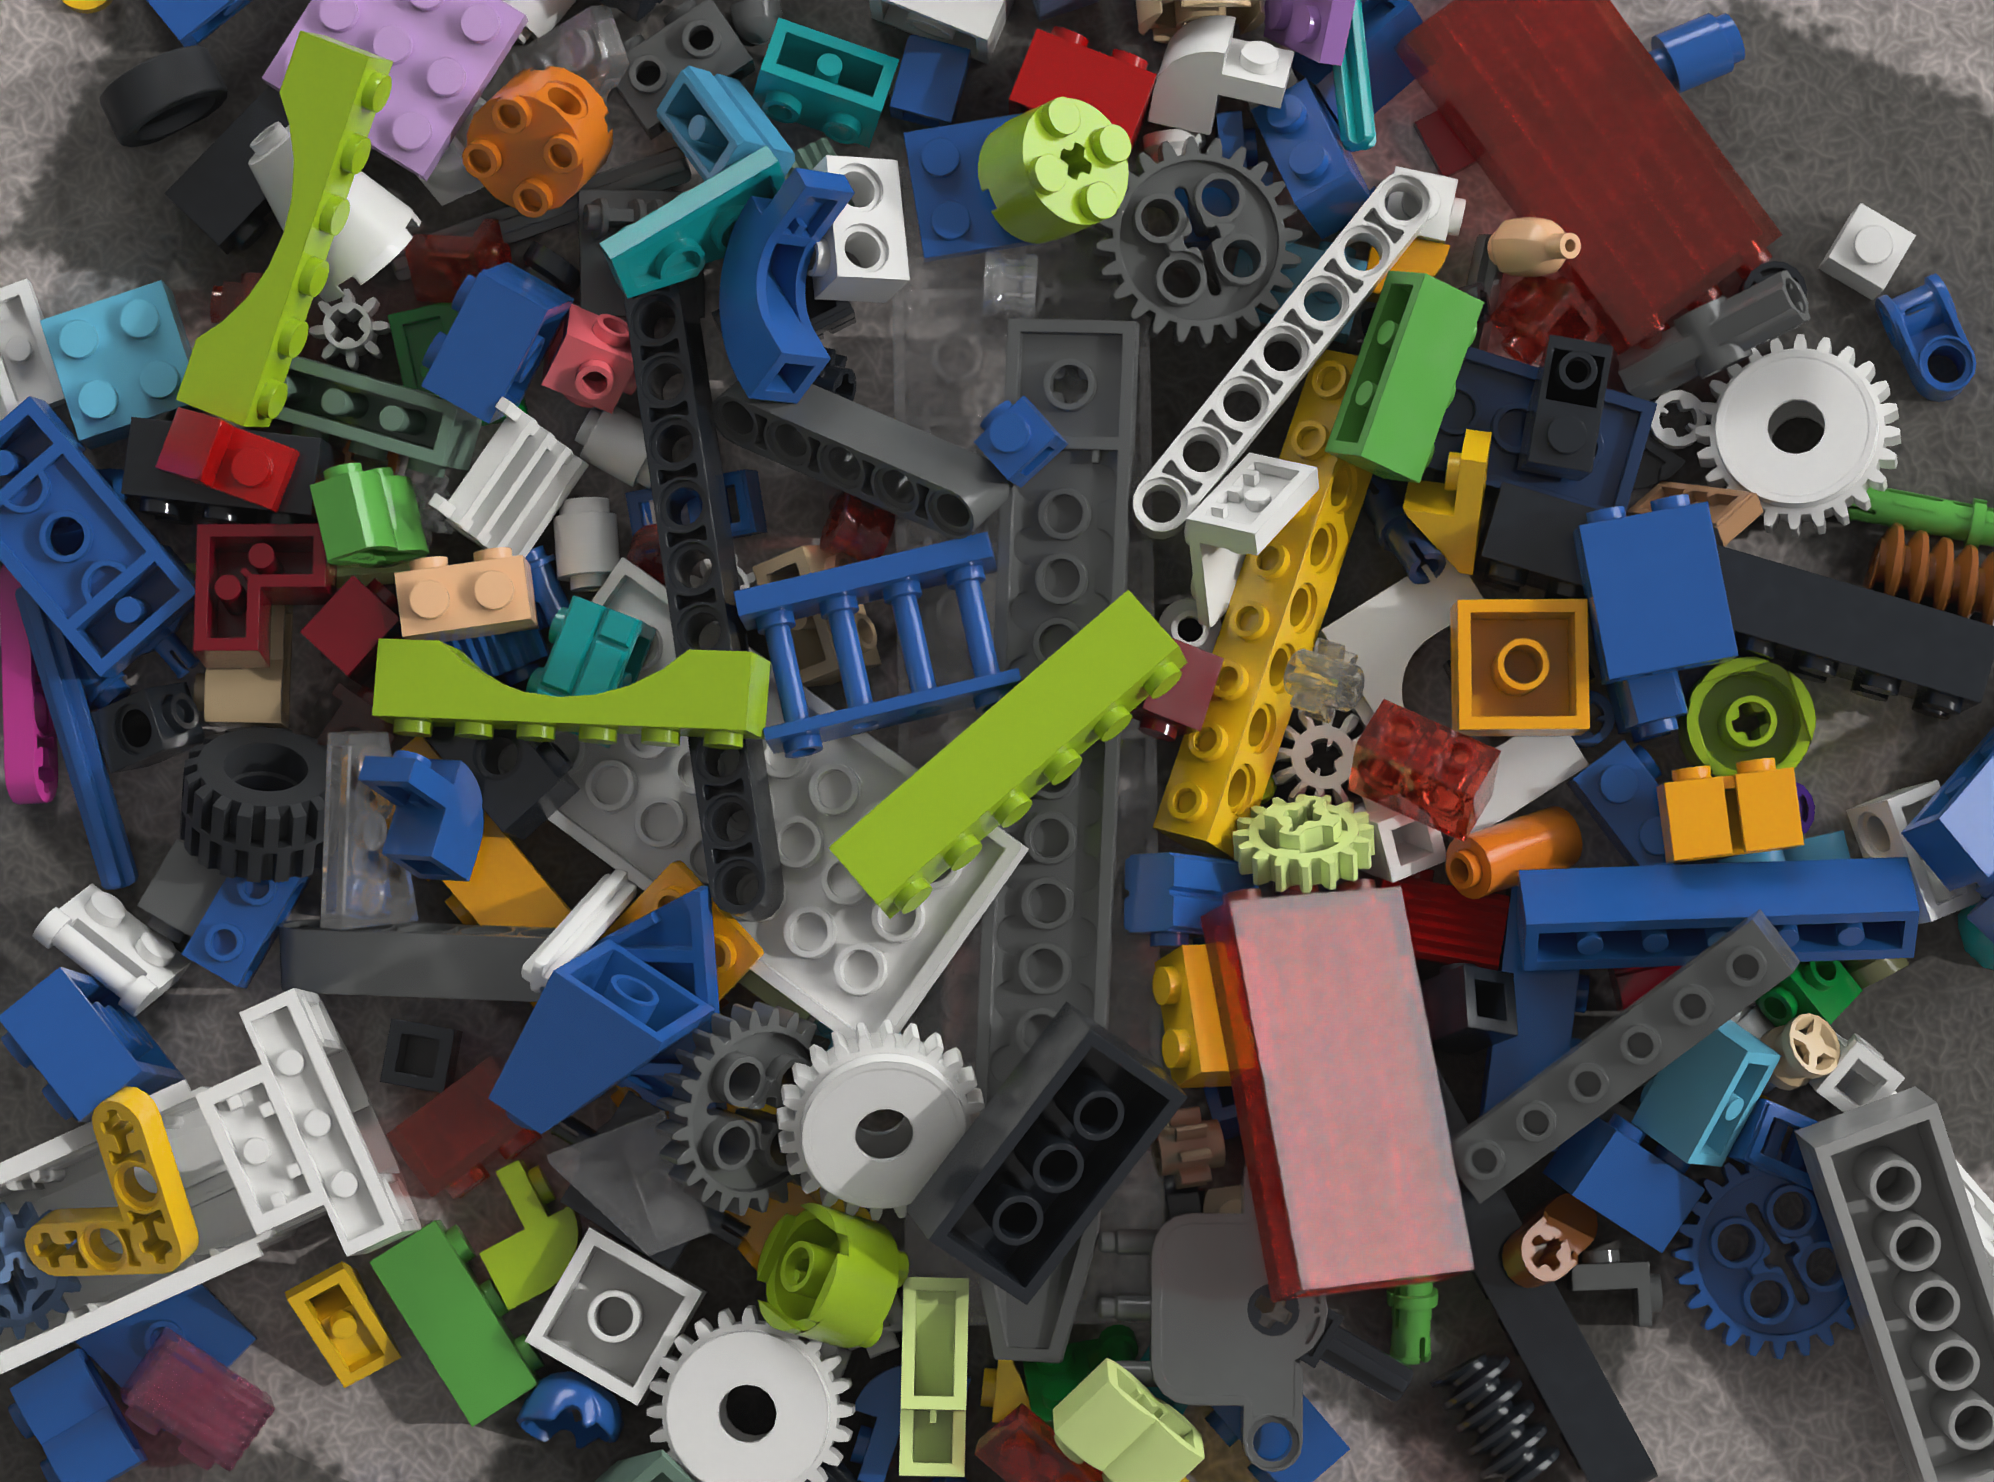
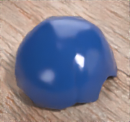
[516,1371,624,1449]

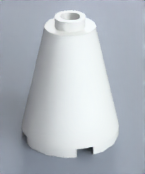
[248,121,422,303]

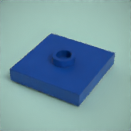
[75,1283,258,1431]

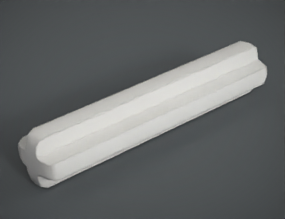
[521,869,637,993]

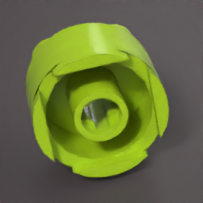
[978,97,1131,244]
[1678,657,1816,777]
[757,1202,909,1348]

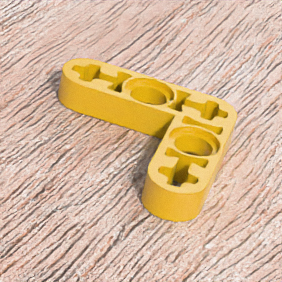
[24,1086,199,1277]

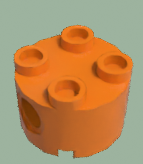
[462,66,613,218]

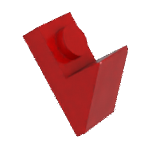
[155,407,300,513]

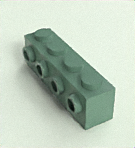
[268,356,482,478]

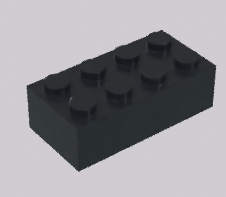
[906,1001,1188,1305]

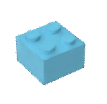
[40,280,206,450]

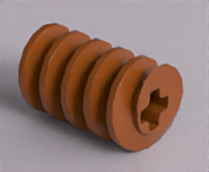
[1862,523,1994,625]

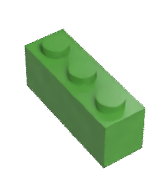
[1325,271,1484,483]
[369,1220,545,1427]

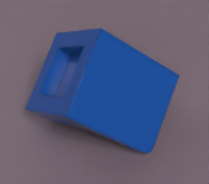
[889,35,971,128]

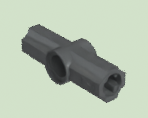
[1617,270,1811,401]

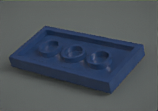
[1425,347,1657,511]

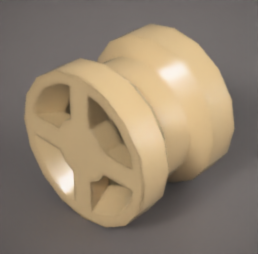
[1760,1013,1840,1091]

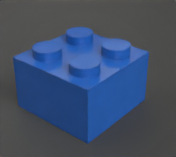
[421,262,574,424]

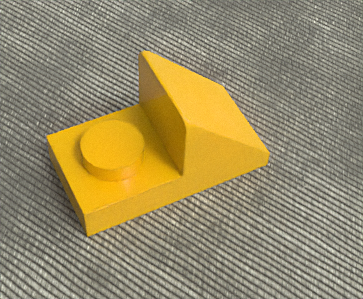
[1403,429,1492,575]
[284,1261,401,1388]

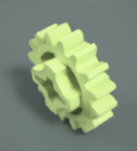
[1233,794,1375,894]

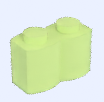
[1053,1358,1205,1482]

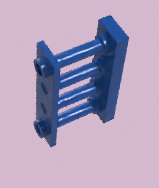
[733,532,1023,758]

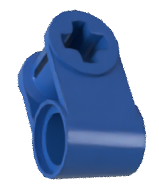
[1875,273,1976,402]

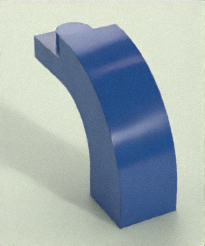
[719,168,855,404]

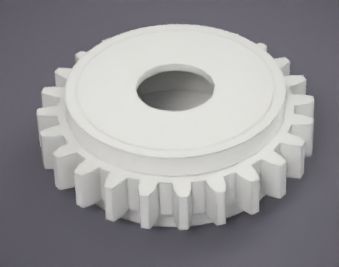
[1695,334,1901,537]
[776,1020,985,1220]
[647,1305,855,1482]

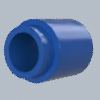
[1645,13,1745,95]

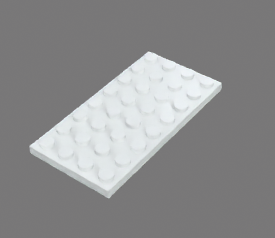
[498,557,1029,1040]

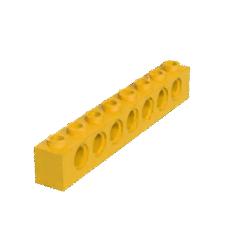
[1153,349,1373,860]

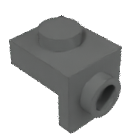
[1566,1249,1663,1327]

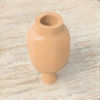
[1487,217,1581,277]

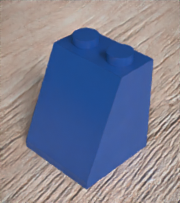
[488,939,715,1134]

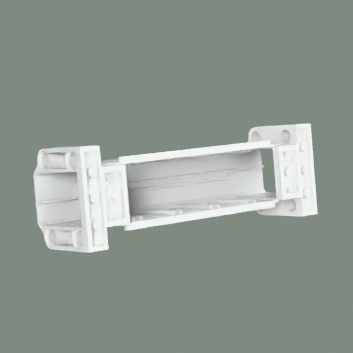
[0,988,421,1375]

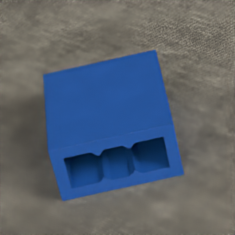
[1572,494,1738,685]

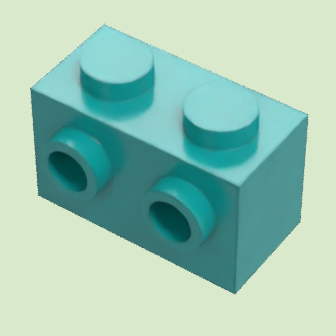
[752,18,899,148]

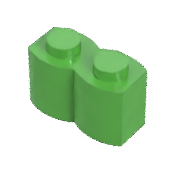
[310,463,429,568]

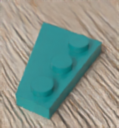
[599,145,786,298]

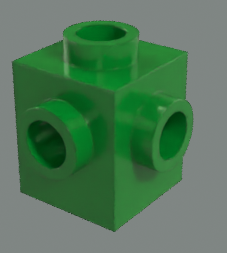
[1754,960,1863,1027]

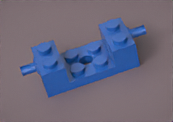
[0,396,200,679]

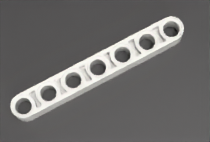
[1132,172,1433,539]

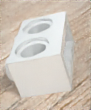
[807,155,910,303]
[1846,780,1981,924]

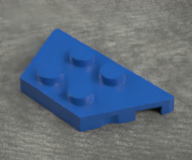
[589,886,727,1111]

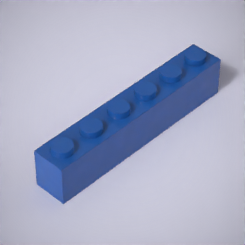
[1516,857,1920,971]

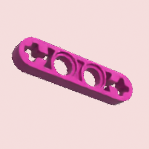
[0,563,58,805]

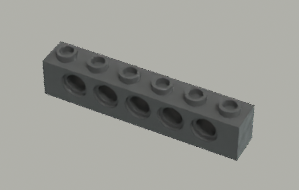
[1440,909,1800,1204]

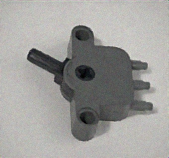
[1098,1148,1413,1472]

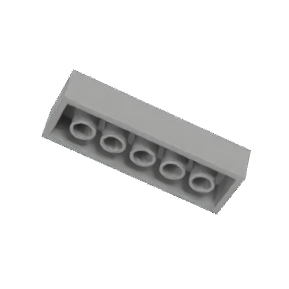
[1794,1086,1994,1482]

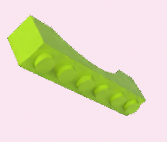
[176,30,393,427]
[372,638,771,750]

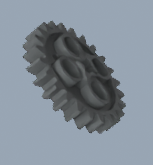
[1092,136,1303,348]
[655,1002,831,1216]

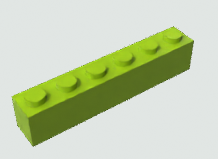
[828,590,1188,919]

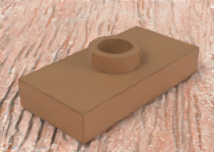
[1626,481,1763,547]

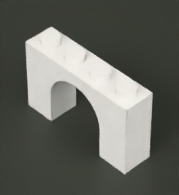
[1316,558,1589,843]

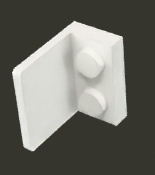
[1184,453,1319,627]

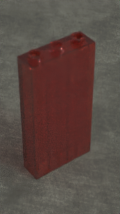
[1394,0,1782,354]
[1201,879,1475,1302]

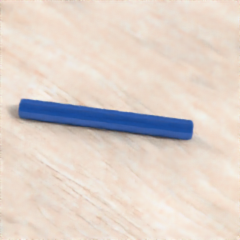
[15,586,139,890]

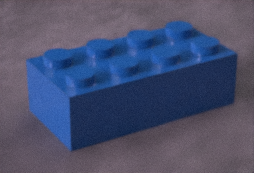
[0,967,186,1123]

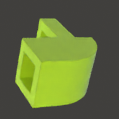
[479,1159,582,1311]

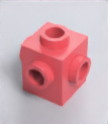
[541,304,637,414]

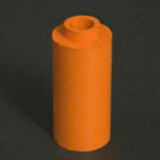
[1446,806,1583,899]

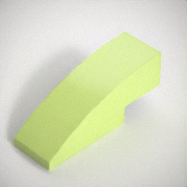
[899,1277,969,1478]

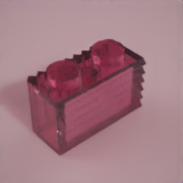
[120,1327,275,1472]

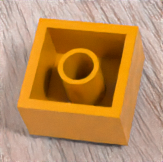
[1450,599,1590,736]

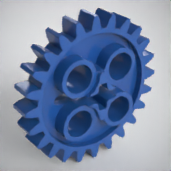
[1671,1149,1855,1359]

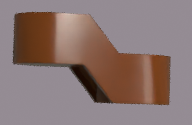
[1502,1193,1598,1288]

